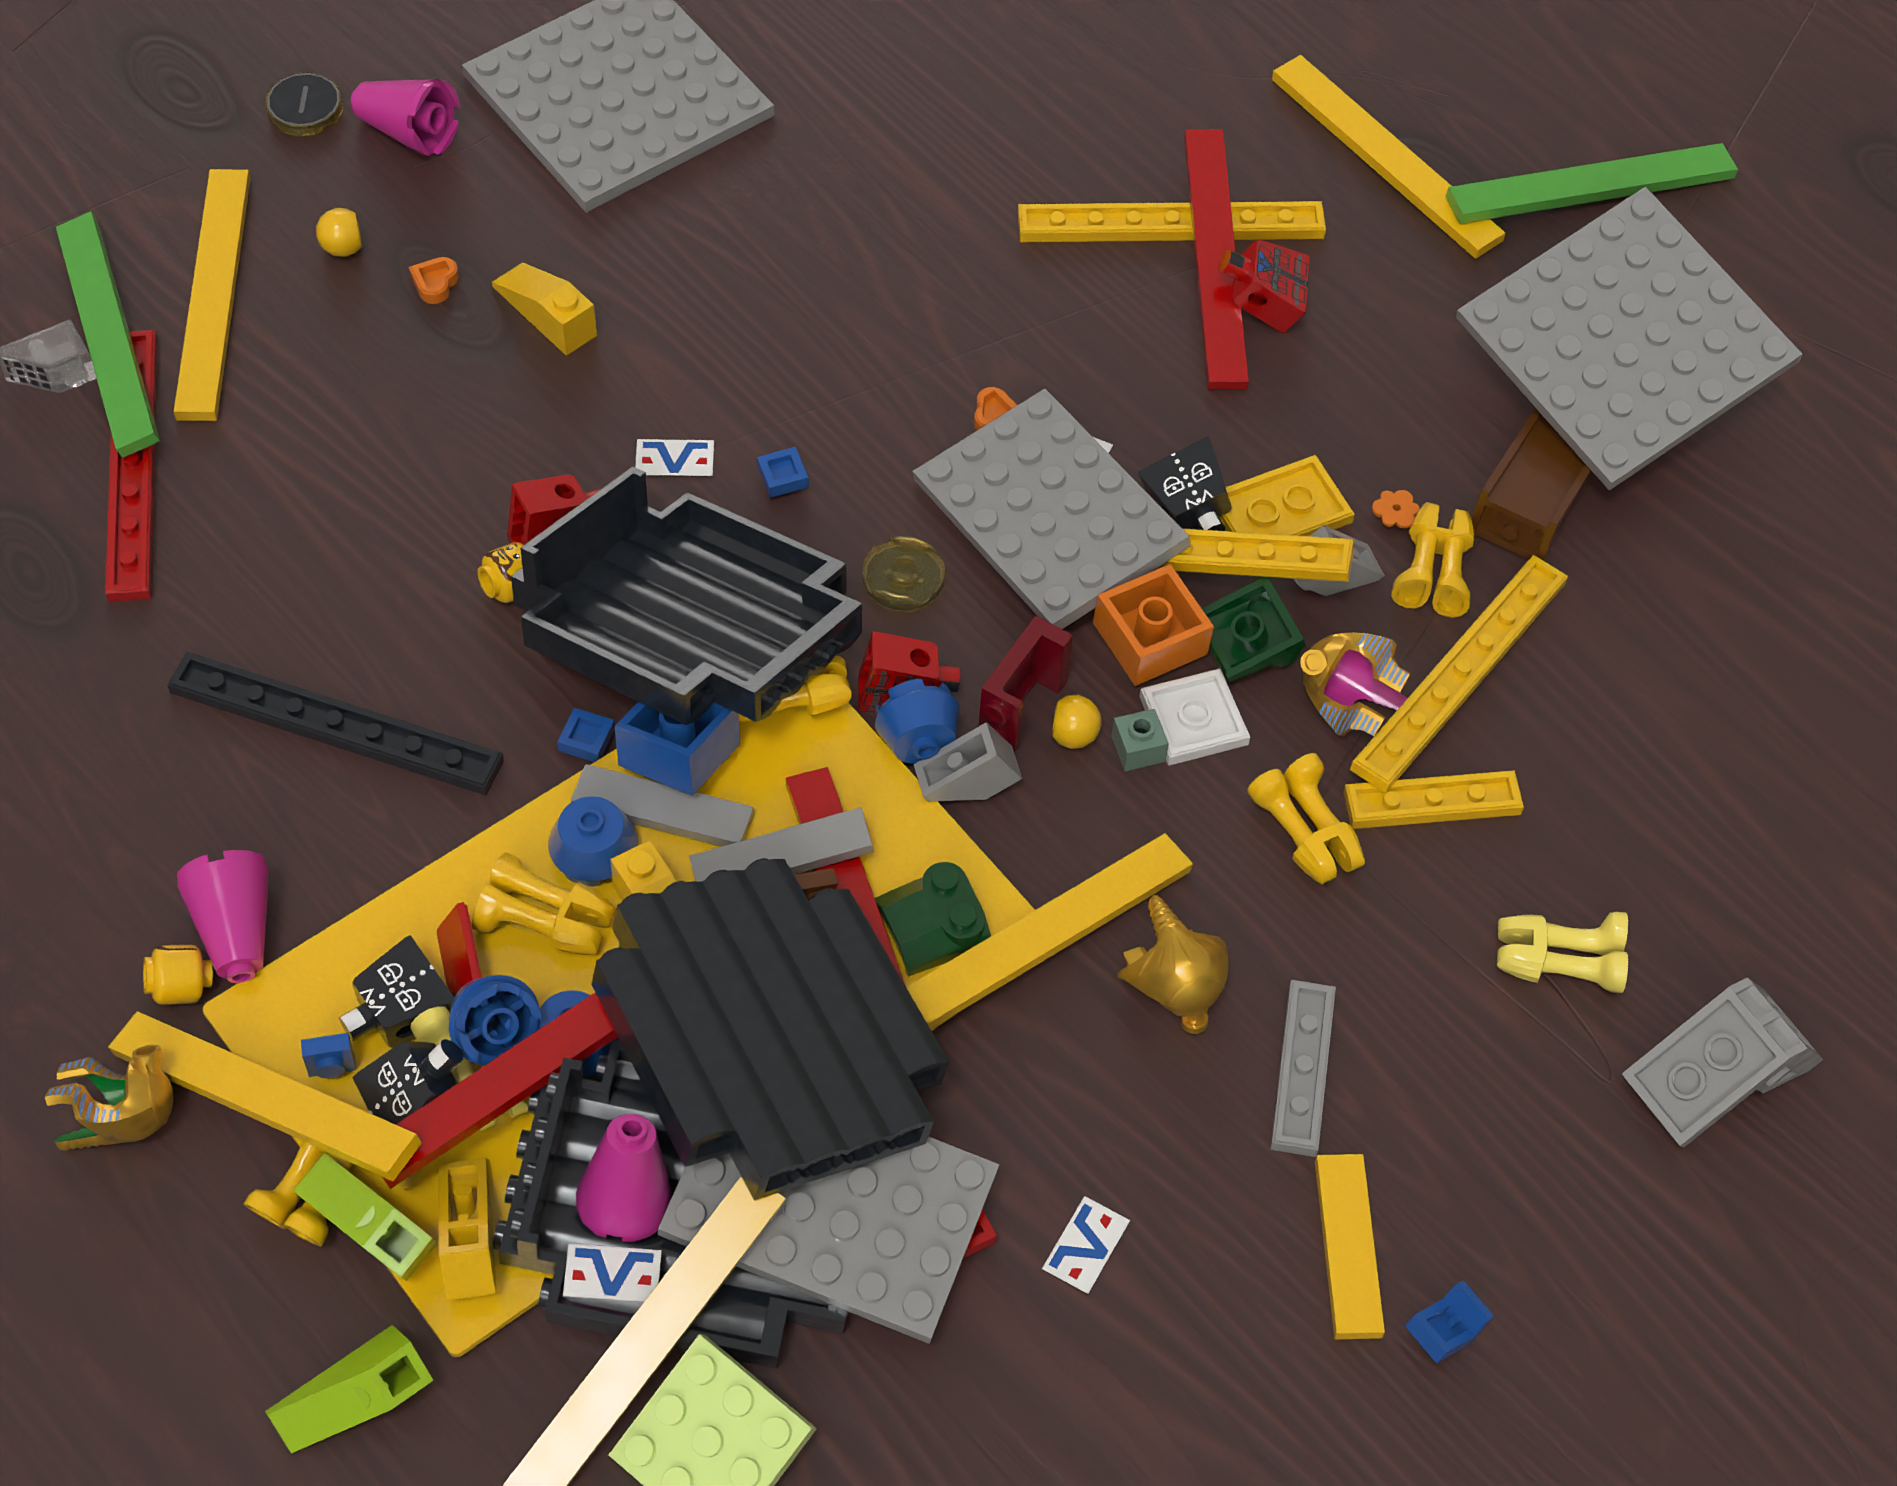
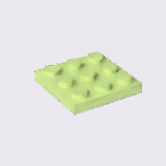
[609,1334,817,1486]

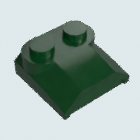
[1201,576,1306,682]
[875,862,991,977]

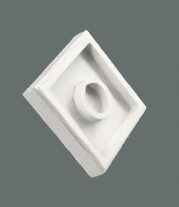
[1139,669,1250,766]

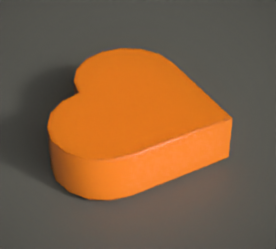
[409,257,459,304]
[974,387,1017,431]

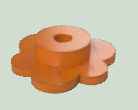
[1372,490,1420,529]

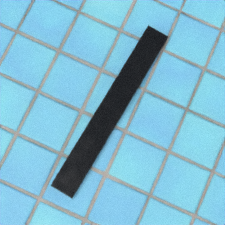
[167,651,504,796]

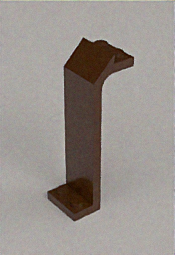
[1471,408,1592,561]

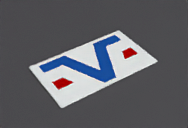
[635,439,714,476]
[1042,1196,1130,1294]
[563,1244,662,1302]

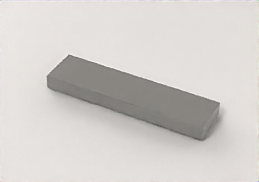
[571,764,754,847]
[689,807,874,881]
[1270,980,1336,1157]

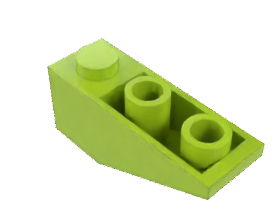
[293,1152,438,1281]
[265,1325,434,1454]

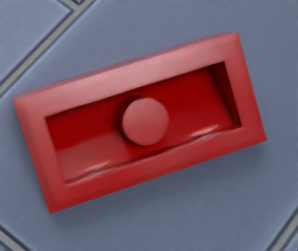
[437,902,482,997]

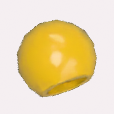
[316,208,362,257]
[1052,695,1102,749]

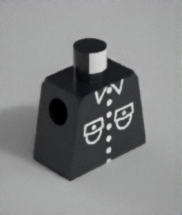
[1138,436,1232,531]
[339,935,454,1048]
[352,1039,463,1125]

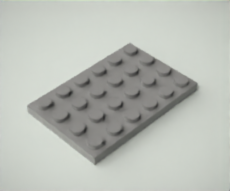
[912,389,1190,629]
[658,1137,999,1344]

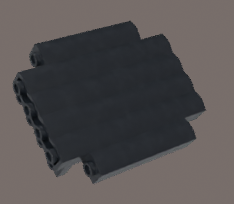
[511,467,862,725]
[591,858,950,1201]
[493,1039,847,1369]

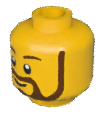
[478,542,524,603]
[143,944,213,1005]

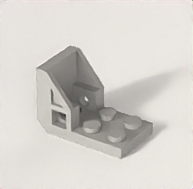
[1622,977,1824,1148]

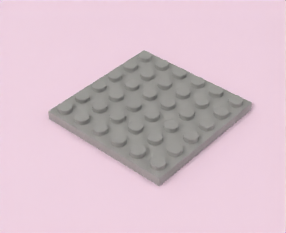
[462,0,774,213]
[1456,186,1803,490]

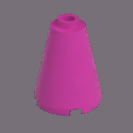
[351,79,460,156]
[177,850,269,983]
[576,1114,673,1242]

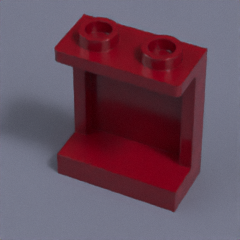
[978,615,1073,753]

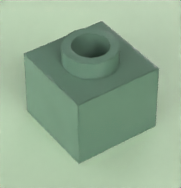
[1111,709,1169,771]

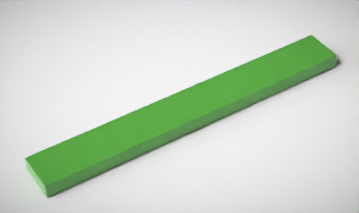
[1446,143,1738,224]
[56,211,160,458]

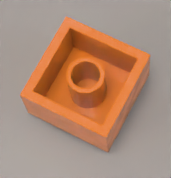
[1093,564,1214,686]

